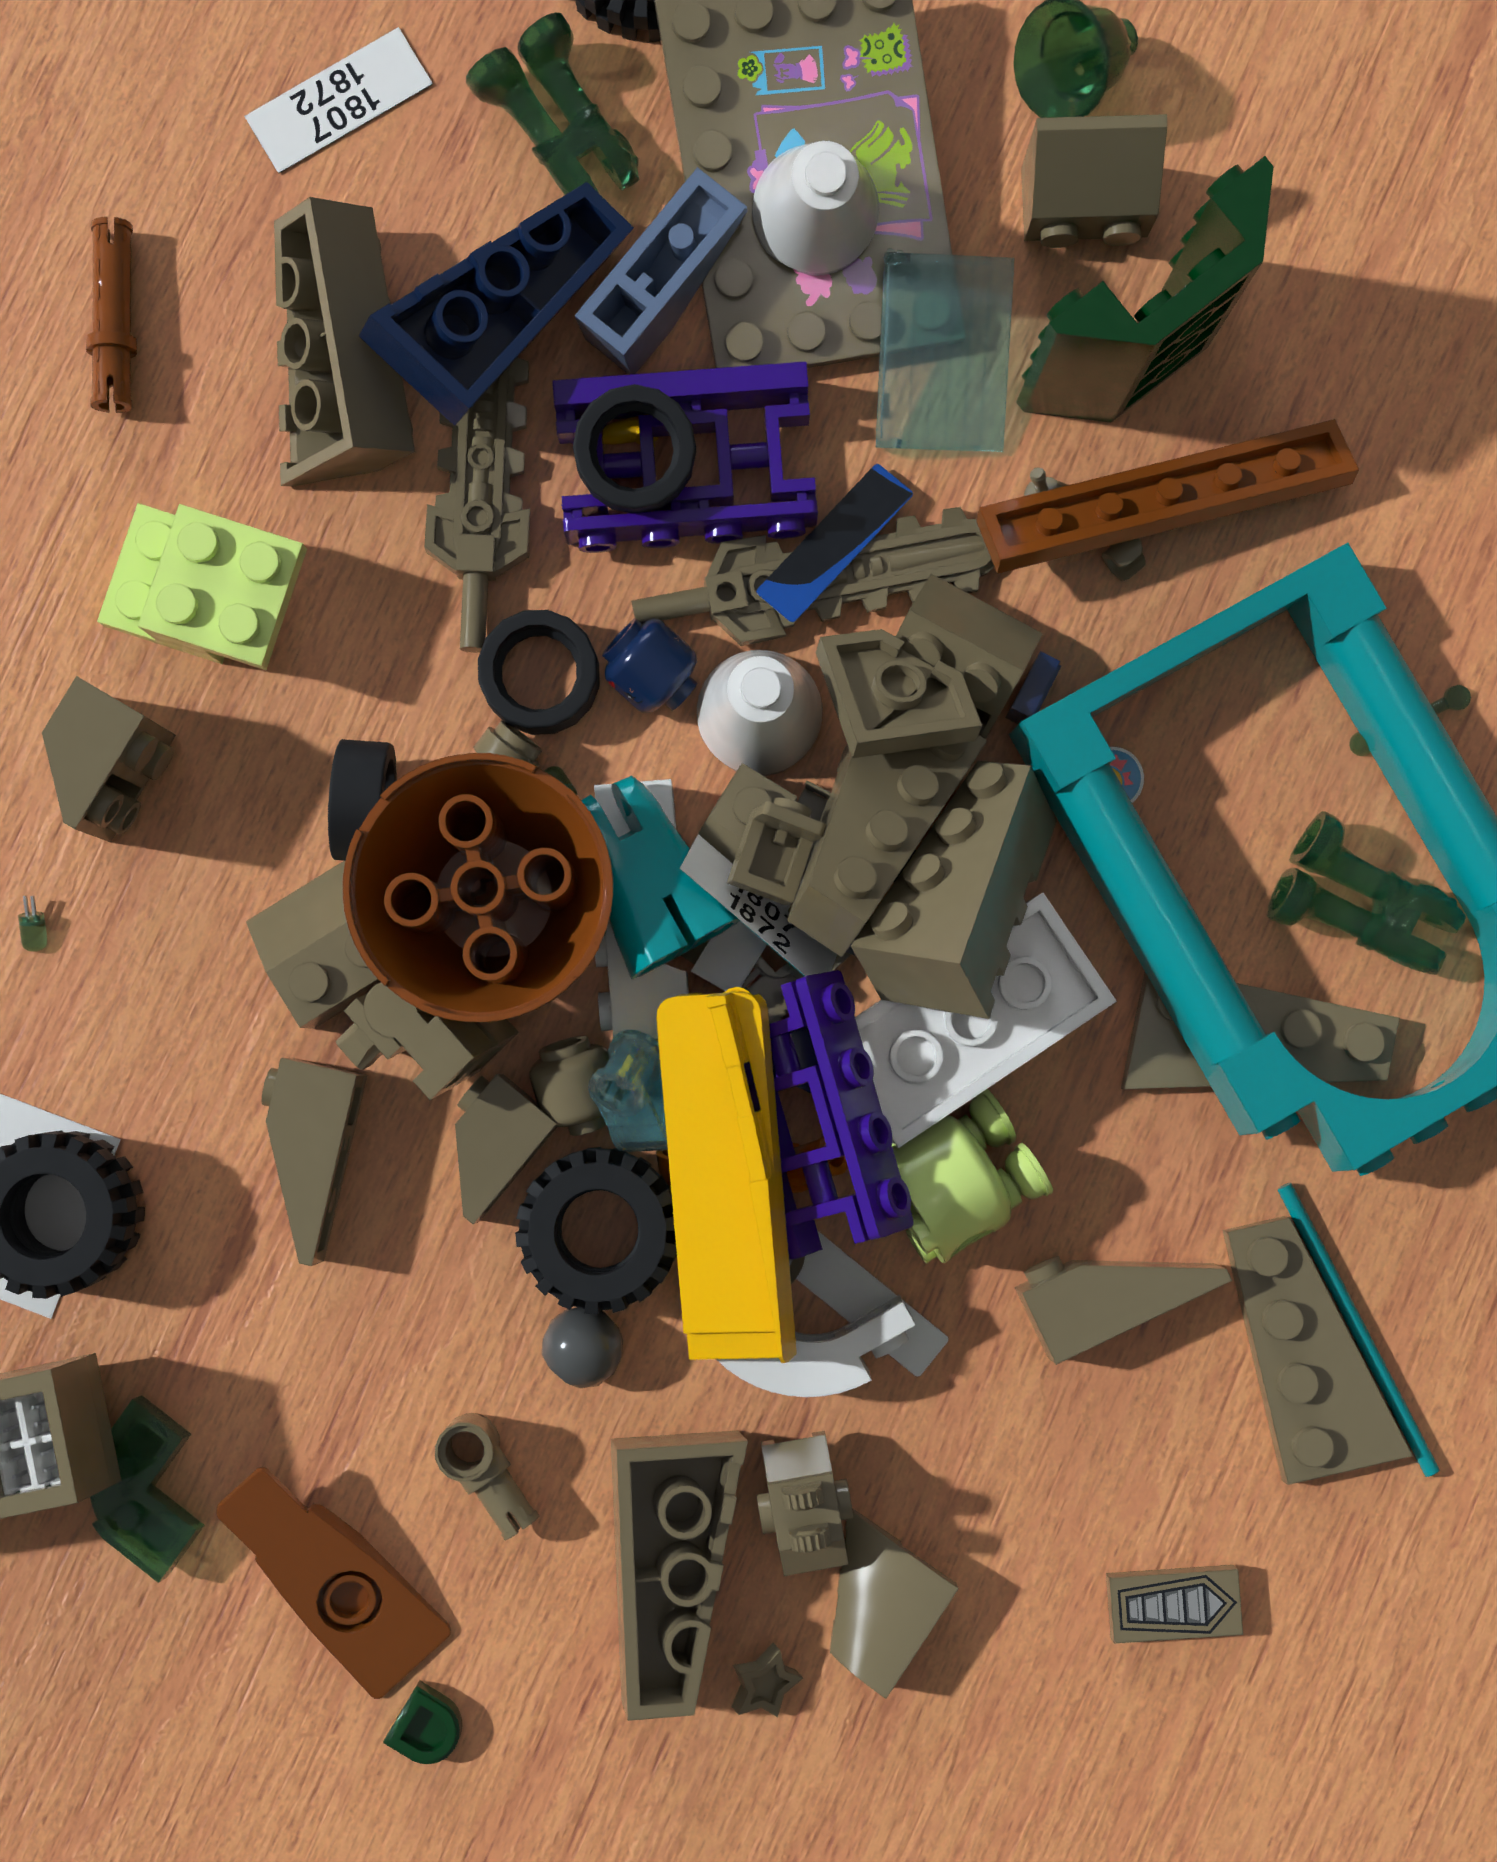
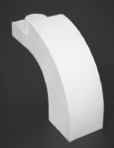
[716,1295,915,1397]

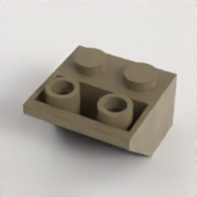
[895,574,1043,739]
[42,676,176,842]

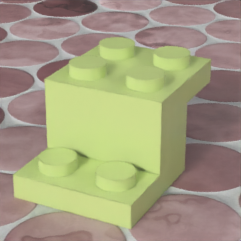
[97,503,307,670]

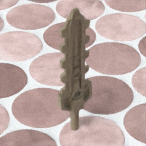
[424,358,531,653]
[631,507,994,646]

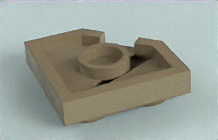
[816,629,982,758]

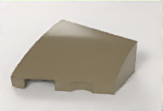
[830,1508,959,1699]

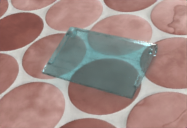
[875,252,1015,452]

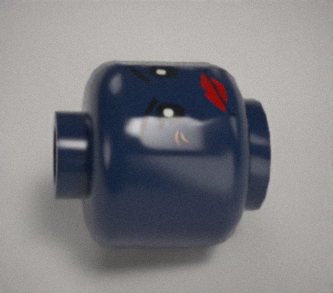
[602,618,697,713]

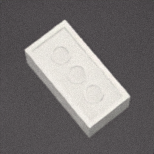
[855,892,1117,1148]

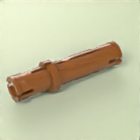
[86,217,137,413]

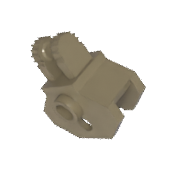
[757,1431,854,1576]

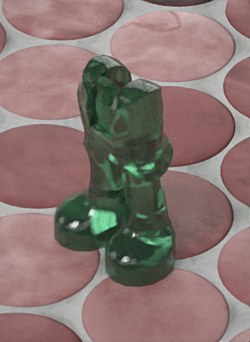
[466,12,639,195]
[1267,811,1466,975]

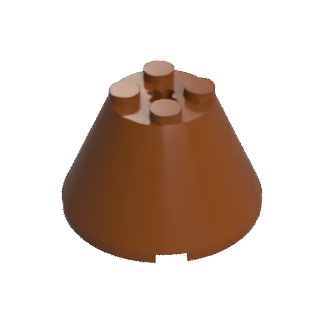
[343,753,614,1022]

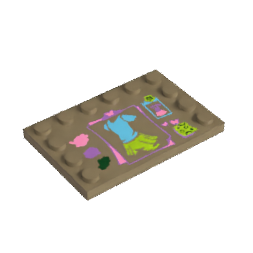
[655,0,965,368]

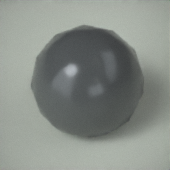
[542,1307,623,1388]

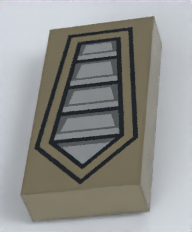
[1106,1565,1243,1644]

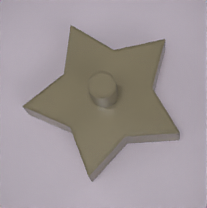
[732,1643,803,1717]

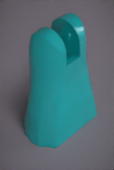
[581,776,740,979]

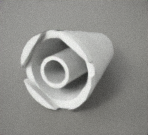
[752,141,879,276]
[697,650,822,776]

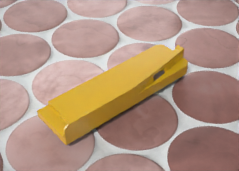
[656,987,797,1363]

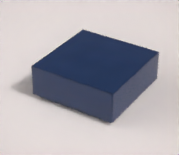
[1005,651,1061,724]

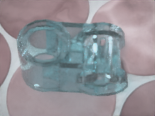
[588,1030,668,1152]

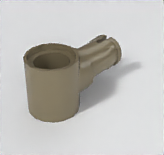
[435,1413,539,1541]

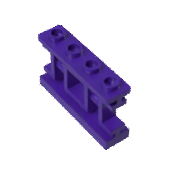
[552,361,818,553]
[743,970,914,1260]

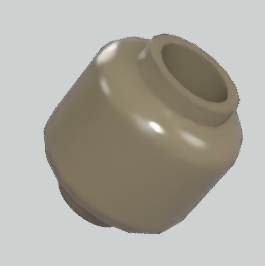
[529,1036,621,1136]

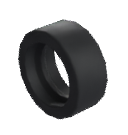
[573,384,696,513]
[478,610,600,735]
[328,739,397,861]

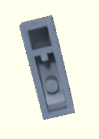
[575,167,748,375]

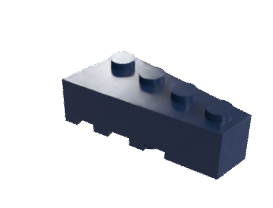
[359,182,634,426]

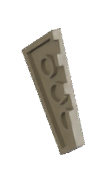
[1121,972,1400,1089]
[1223,1216,1413,1485]

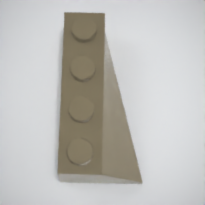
[274,197,415,487]

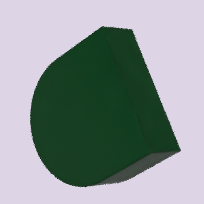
[383,1680,462,1764]

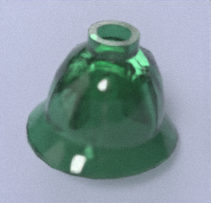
[1013,0,1138,118]

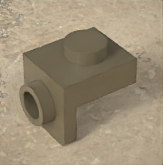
[726,797,826,906]

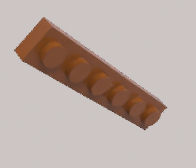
[976,419,1359,574]

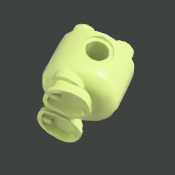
[892,1089,1053,1264]

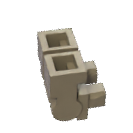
[336,982,519,1100]

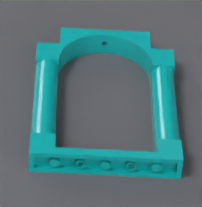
[1009,542,1497,1176]

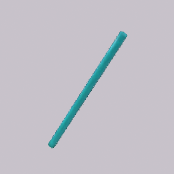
[1277,1182,1440,1477]

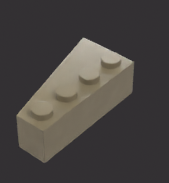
[787,735,987,957]
[851,761,1057,1019]
[611,1430,748,1721]

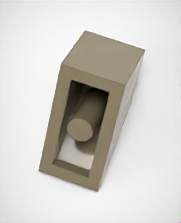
[455,1074,557,1224]

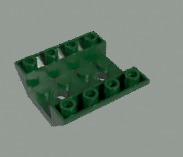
[1016,156,1274,423]

